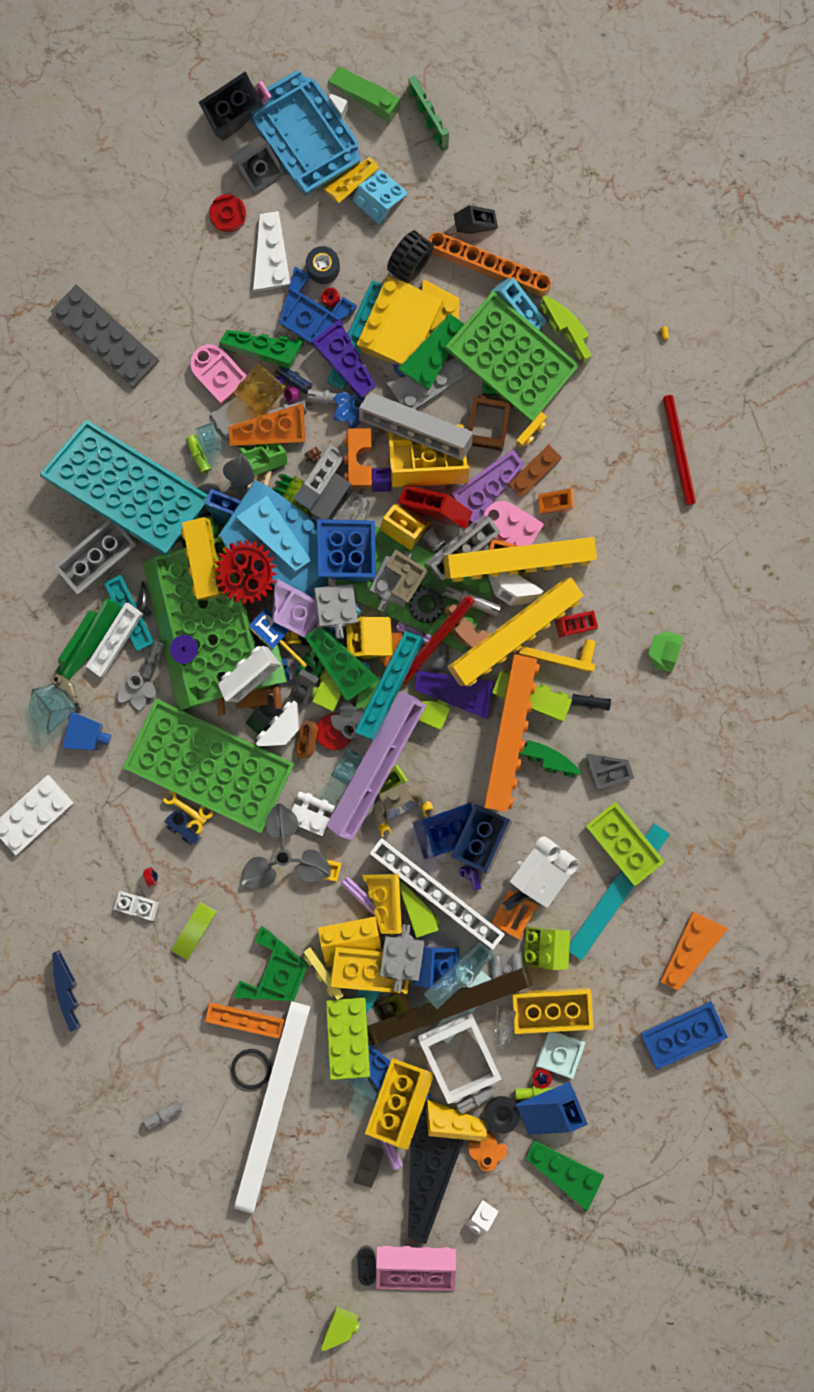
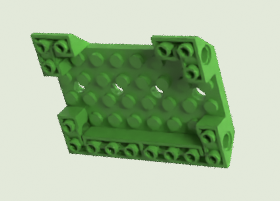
[143,538,287,711]

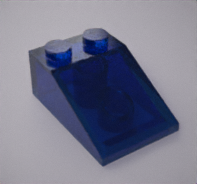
[412,802,473,859]

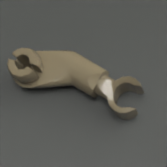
[51,674,83,713]

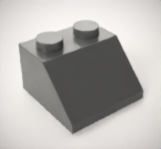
[229,136,285,194]

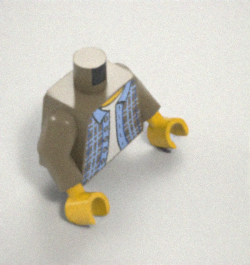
[373,783,434,837]

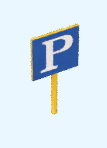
[248,608,306,667]

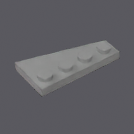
[387,358,470,410]

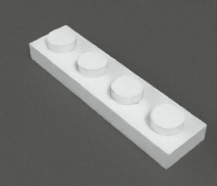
[86,603,143,677]

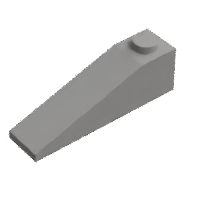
[294,444,345,510]

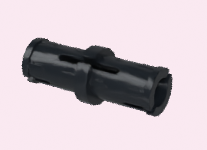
[571,693,611,711]

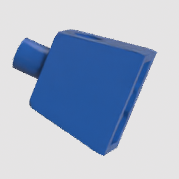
[62,712,111,751]

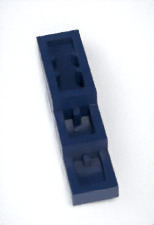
[52,950,81,1032]

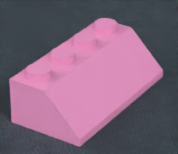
[376,1246,456,1291]

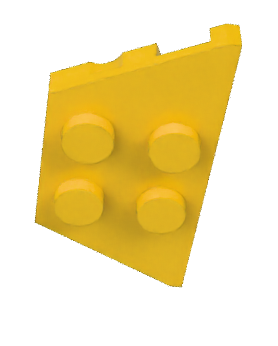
[422,280,460,337]

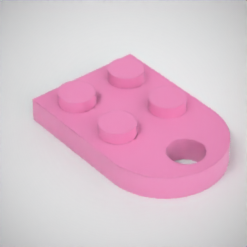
[190,344,249,405]
[484,501,544,546]

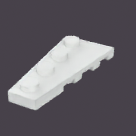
[253,211,290,292]

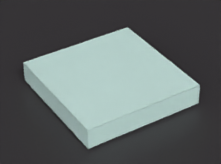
[536,1032,586,1080]

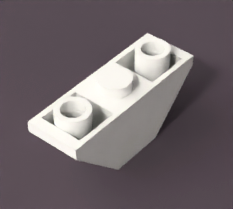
[488,571,543,606]
[256,701,300,747]

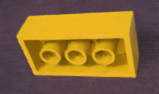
[511,987,594,1034]

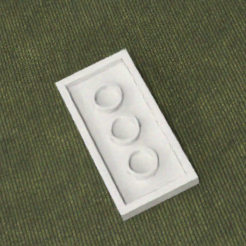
[0,775,74,855]

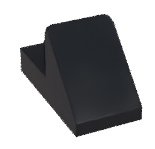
[245,694,284,735]

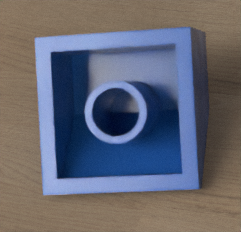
[413,946,459,988]

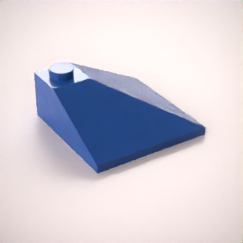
[317,519,376,582]

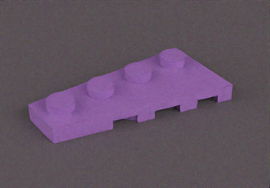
[451,450,524,523]

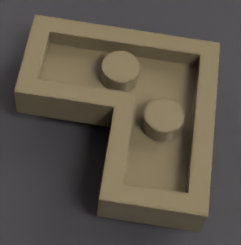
[385,549,428,603]

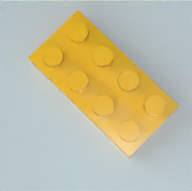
[330,947,409,994]

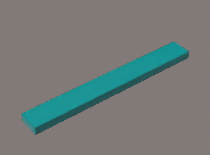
[569,823,670,961]

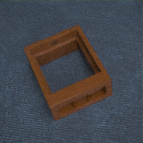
[468,395,511,451]

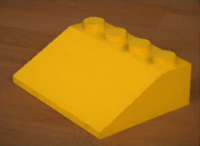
[357,276,443,366]

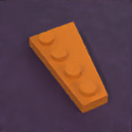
[228,403,306,446]
[660,911,729,991]

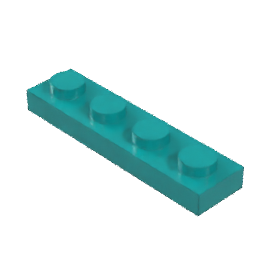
[104,575,153,652]

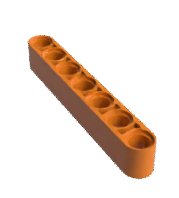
[429,232,551,297]

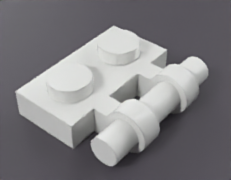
[292,792,335,836]

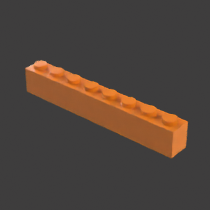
[484,654,540,812]

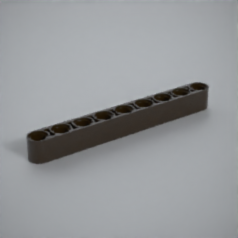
[367,966,534,1045]

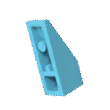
[491,278,547,330]

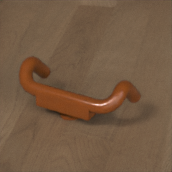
[217,685,282,716]

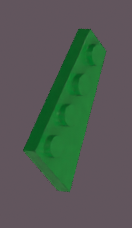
[407,75,449,151]

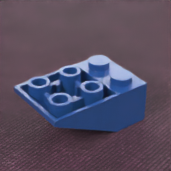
[516,1082,588,1135]

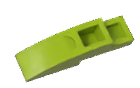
[540,295,592,364]

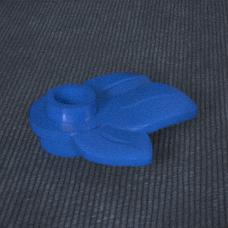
[333,392,365,429]

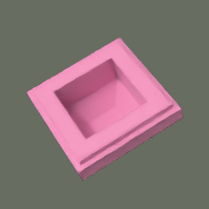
[255,81,271,105]

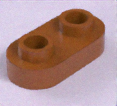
[295,721,318,759]

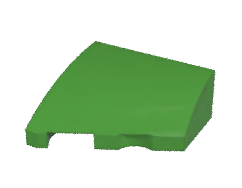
[237,443,288,475]

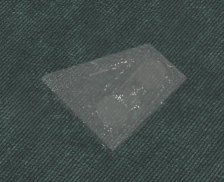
[332,491,370,520]

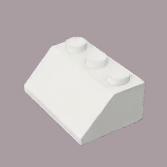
[218,646,281,703]

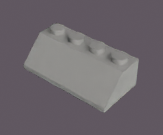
[53,520,137,596]

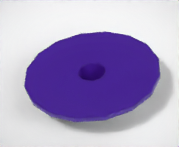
[170,635,198,664]

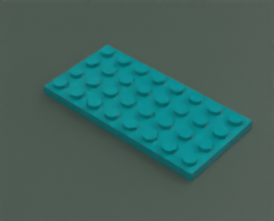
[40,419,208,556]

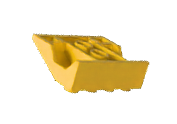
[388,425,469,487]

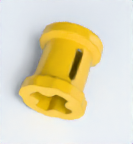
[284,629,301,645]

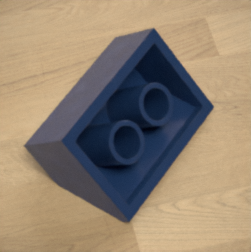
[451,804,512,874]

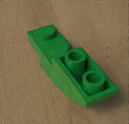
[518,740,581,778]

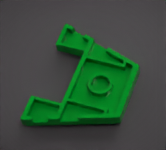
[233,926,308,1001]

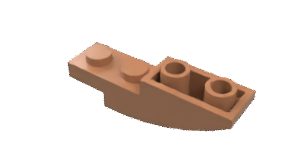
[443,604,506,662]

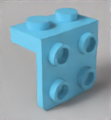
[352,170,407,225]

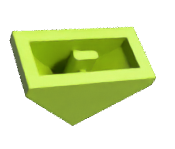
[378,765,408,796]

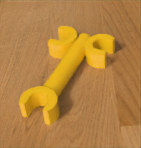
[163,791,214,834]

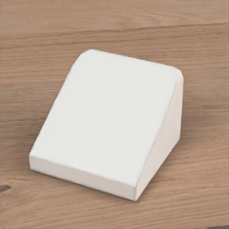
[329,94,348,119]

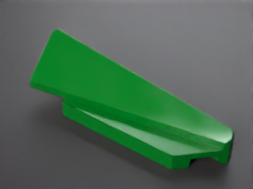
[55,598,123,680]

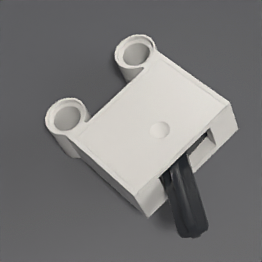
[502,836,580,911]

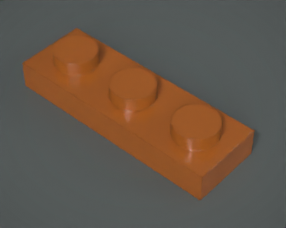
[508,444,562,498]

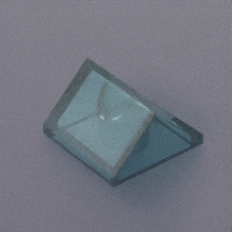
[29,685,76,735]

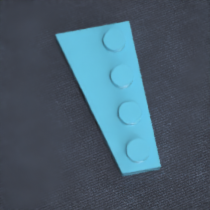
[234,496,311,572]

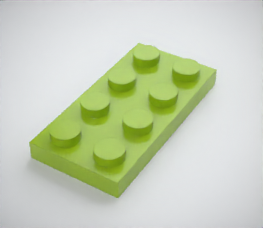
[586,802,665,886]
[326,998,370,1081]

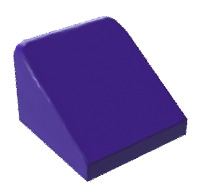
[372,468,391,492]

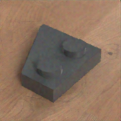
[586,754,634,790]

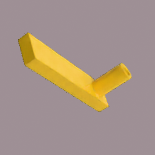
[518,639,596,673]

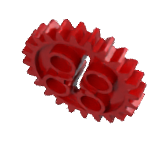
[213,540,277,604]

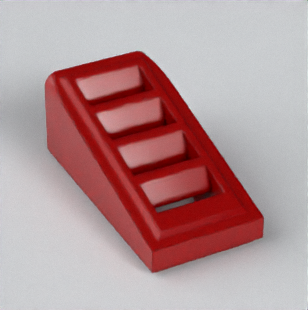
[555,610,598,638]

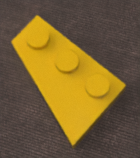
[323,157,379,204]
[362,874,402,934]
[425,1099,487,1142]

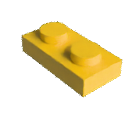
[516,412,547,449]

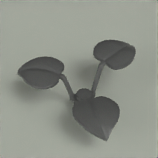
[197,453,255,495]
[242,803,331,888]

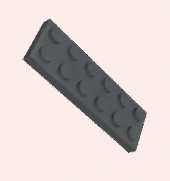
[50,284,159,388]

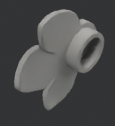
[118,672,156,710]

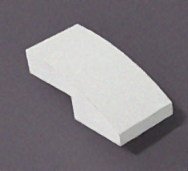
[114,891,159,921]

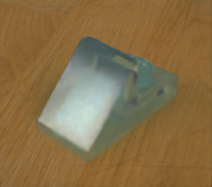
[195,422,224,456]
[331,749,364,785]

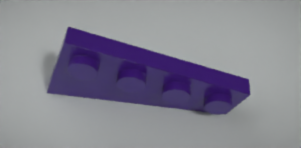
[311,319,376,399]
[415,671,493,719]

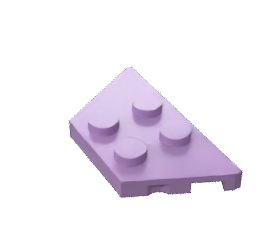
[272,578,319,637]

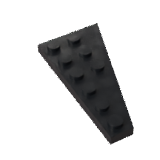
[408,1114,464,1244]

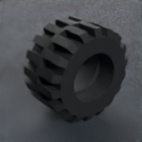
[387,230,434,283]

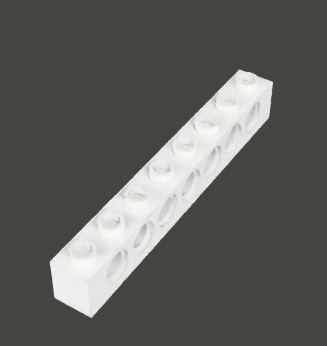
[369,838,505,950]

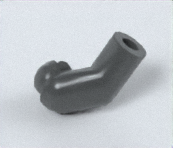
[430,644,449,670]

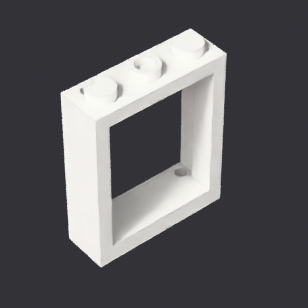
[418,1012,502,1104]

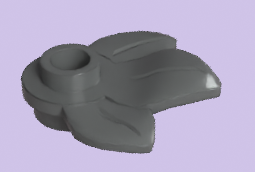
[331,701,365,739]

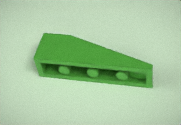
[328,66,400,123]

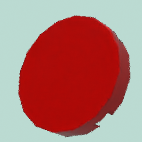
[209,194,247,233]
[317,712,354,751]

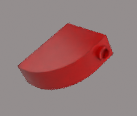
[398,485,473,529]

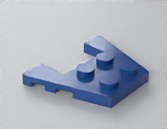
[279,266,357,344]

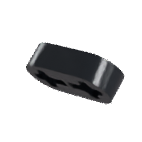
[357,1245,376,1286]

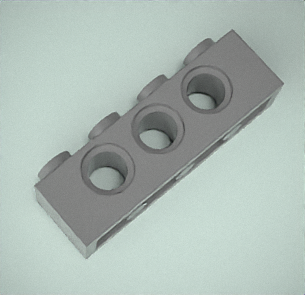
[424,515,500,580]

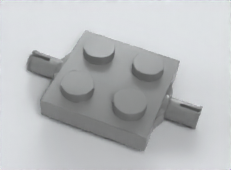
[369,551,413,613]
[314,579,358,639]
[379,924,424,992]

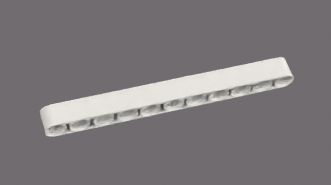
[234,1001,310,1214]

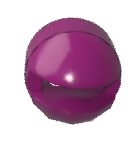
[284,387,300,403]

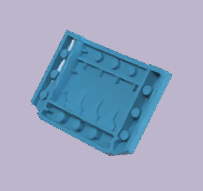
[250,70,360,196]
[218,480,328,598]

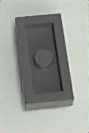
[288,669,319,707]

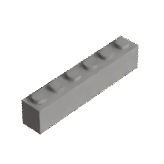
[359,392,473,460]

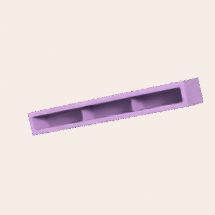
[326,691,427,840]

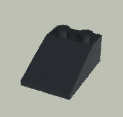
[198,71,264,140]

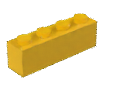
[181,517,225,600]

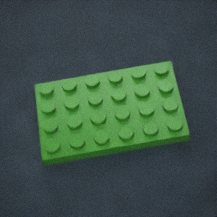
[444,291,579,423]

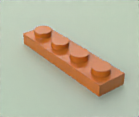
[205,1002,285,1039]

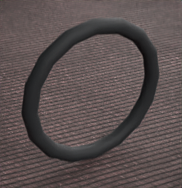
[231,1049,271,1089]

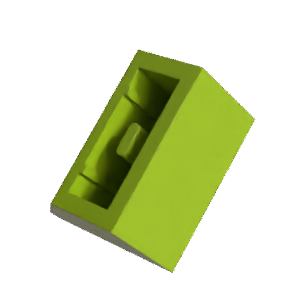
[524,927,571,970]

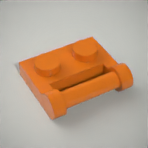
[491,889,539,940]

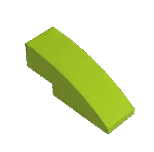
[171,901,218,961]

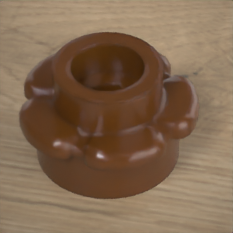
[304,447,322,463]

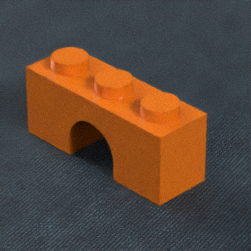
[345,428,372,489]

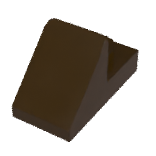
[374,991,411,1021]

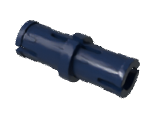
[275,366,313,394]

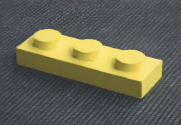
[303,946,344,1000]

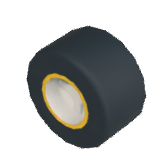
[306,246,340,284]

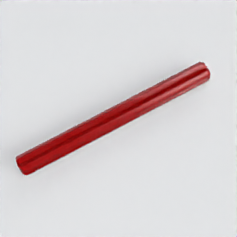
[663,395,696,506]
[403,595,475,684]

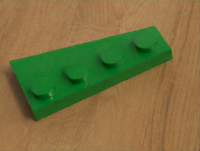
[396,314,464,390]
[219,330,304,369]
[305,627,380,701]
[525,1139,604,1212]

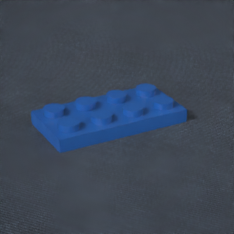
[640,1001,728,1069]

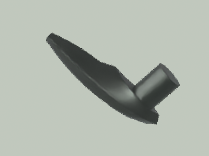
[137,581,152,617]

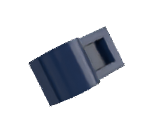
[164,811,202,845]

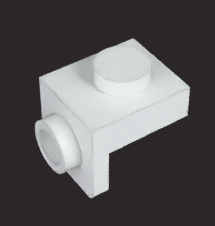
[466,1200,498,1235]

